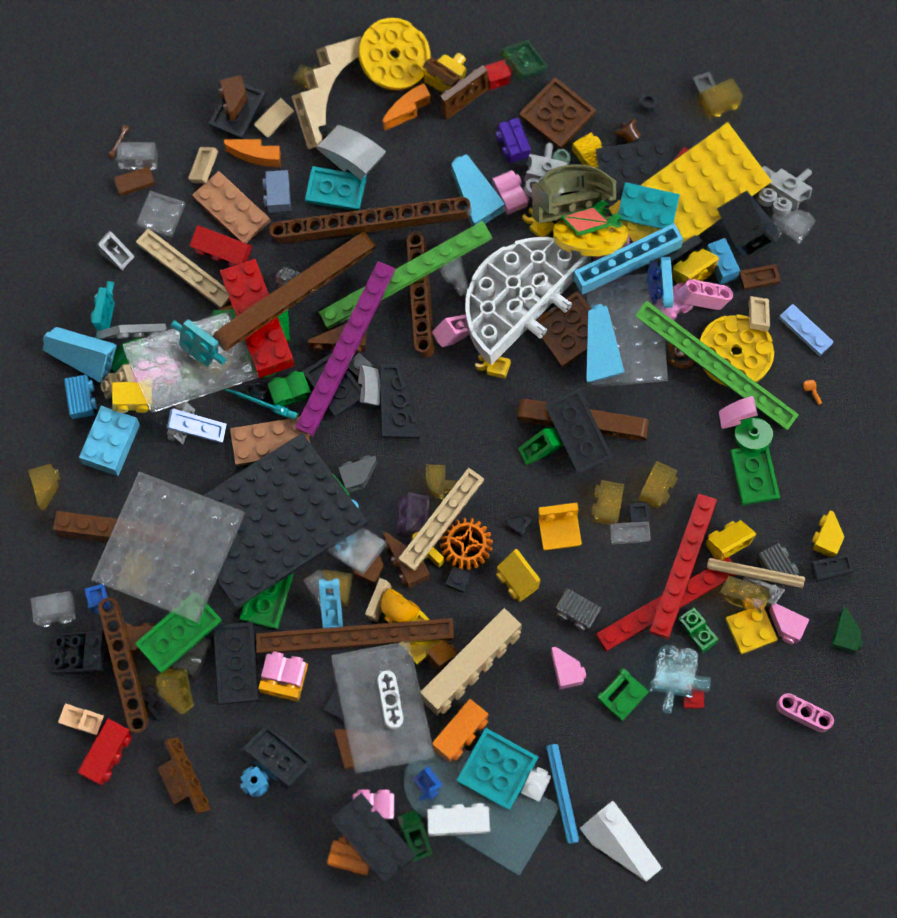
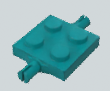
[91,281,115,340]
[170,319,227,367]

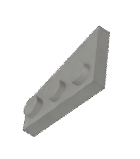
[97,324,166,339]

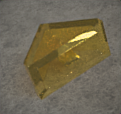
[322,570,353,607]

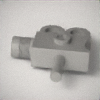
[524,143,567,197]
[758,166,812,216]

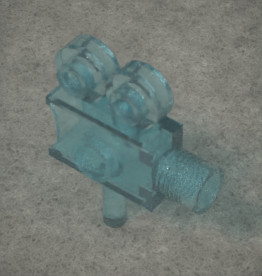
[650,645,711,714]

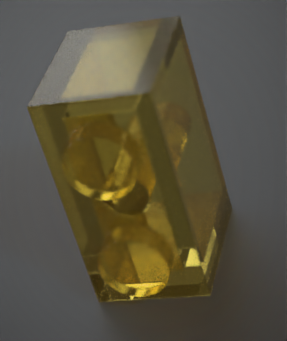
[699,78,743,118]
[639,461,678,509]
[591,480,624,526]
[720,576,770,614]

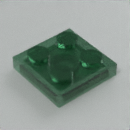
[500,40,548,80]

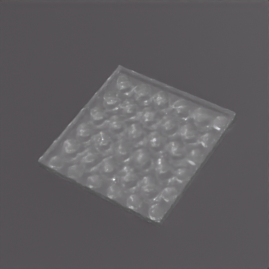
[91,471,245,622]

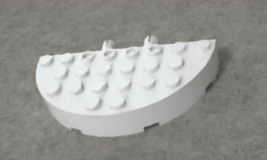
[465,237,591,365]

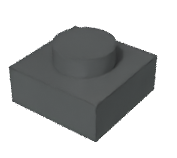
[692,72,716,96]
[347,353,373,378]

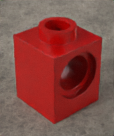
[484,60,512,90]

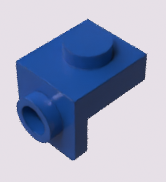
[85,584,110,614]
[413,766,443,802]

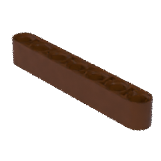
[407,231,435,358]
[517,399,649,441]
[99,598,149,733]

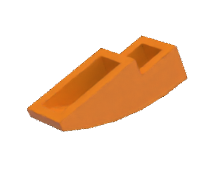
[383,83,430,131]
[224,139,281,167]

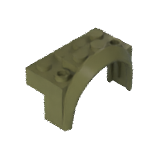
[532,164,616,223]

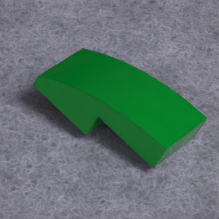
[679,608,718,653]

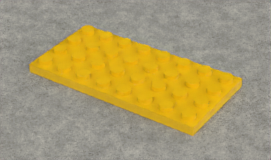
[608,122,772,269]

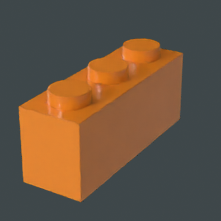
[431,699,488,764]

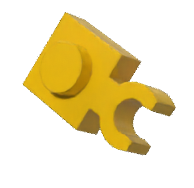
[522,208,555,237]
[475,355,511,379]

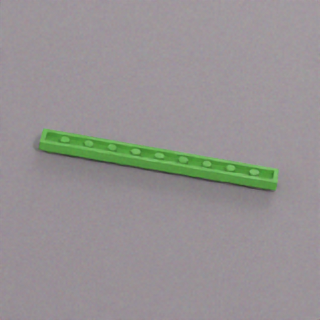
[319,221,493,330]
[634,300,799,430]

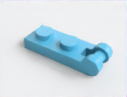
[319,578,343,628]

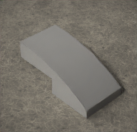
[358,365,380,406]

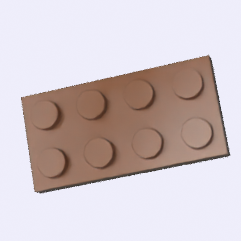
[192,171,270,243]
[230,417,310,466]

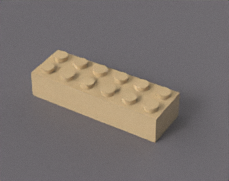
[420,608,522,716]

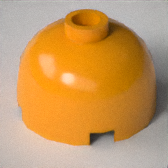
[380,588,420,623]

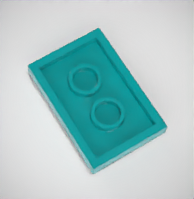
[305,166,367,211]
[618,182,680,229]

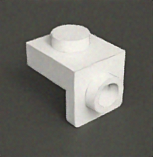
[521,767,551,801]

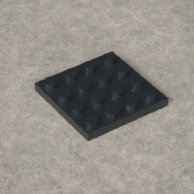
[595,138,672,217]

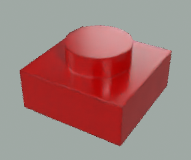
[683,688,704,709]

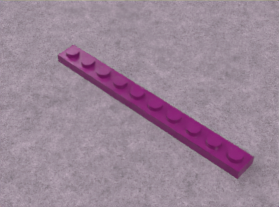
[295,261,396,436]

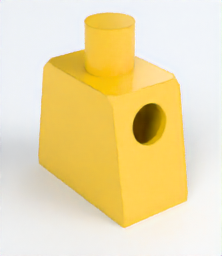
[425,53,466,93]

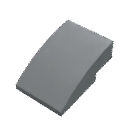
[317,125,386,180]

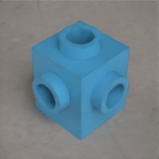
[240,767,270,797]

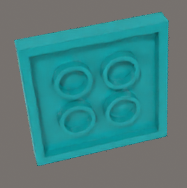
[457,728,538,811]

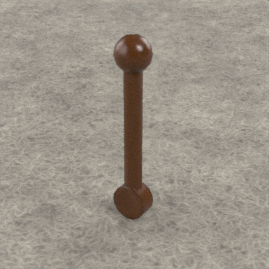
[108,125,129,158]

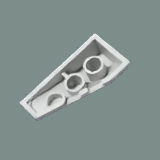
[580,801,662,881]

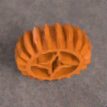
[440,518,493,570]

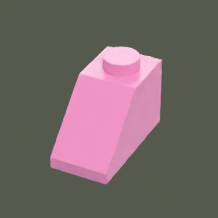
[432,314,470,347]
[769,604,809,644]
[551,647,586,690]

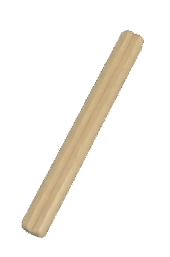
[707,558,805,588]

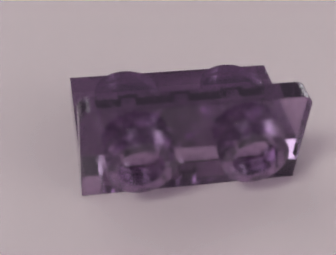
[396,492,430,534]

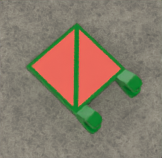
[561,200,622,236]

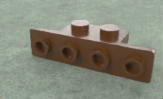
[158,738,210,814]

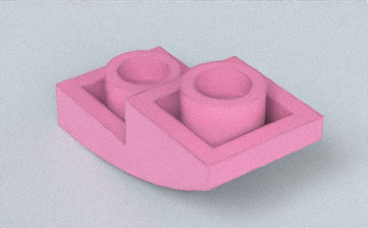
[719,396,757,429]

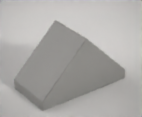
[97,231,134,270]

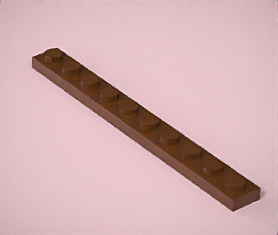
[256,618,454,654]

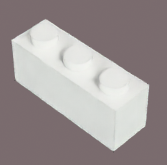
[428,803,490,836]

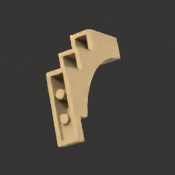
[292,37,361,149]

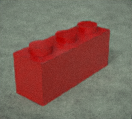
[190,225,253,266]
[78,719,132,786]

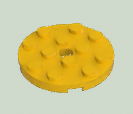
[358,18,430,90]
[553,215,628,256]
[700,314,774,386]

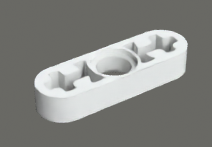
[377,671,403,730]

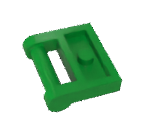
[596,668,649,721]

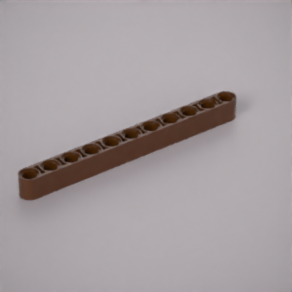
[269,197,472,244]
[212,232,376,352]

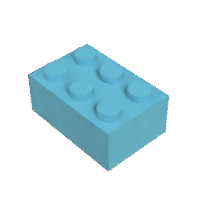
[79,406,140,476]

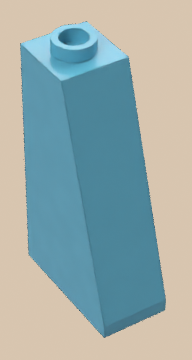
[451,154,505,227]
[586,304,625,383]
[43,327,116,382]

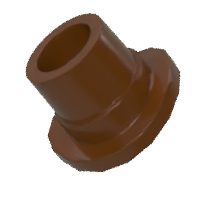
[614,118,640,144]

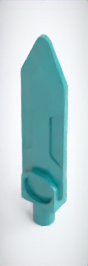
[225,388,298,420]

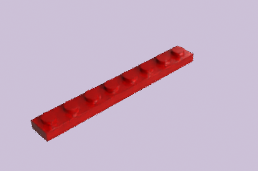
[650,494,717,640]
[596,557,737,652]

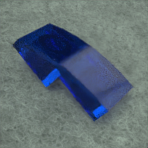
[647,261,663,305]

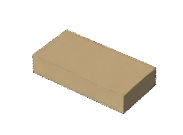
[188,147,218,183]
[749,296,770,331]
[365,578,392,622]

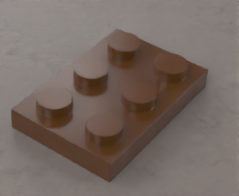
[440,65,489,120]

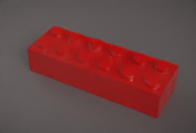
[220,259,295,378]

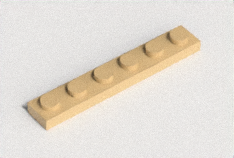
[136,229,230,309]
[399,468,484,571]

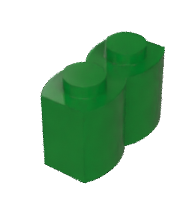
[267,371,311,407]

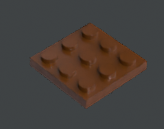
[519,77,596,150]
[536,291,592,368]

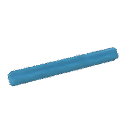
[547,744,579,844]

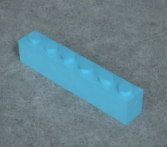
[573,223,683,295]

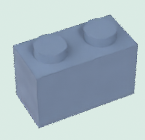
[263,170,291,213]

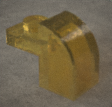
[426,464,458,500]

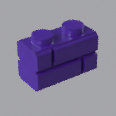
[495,118,531,163]

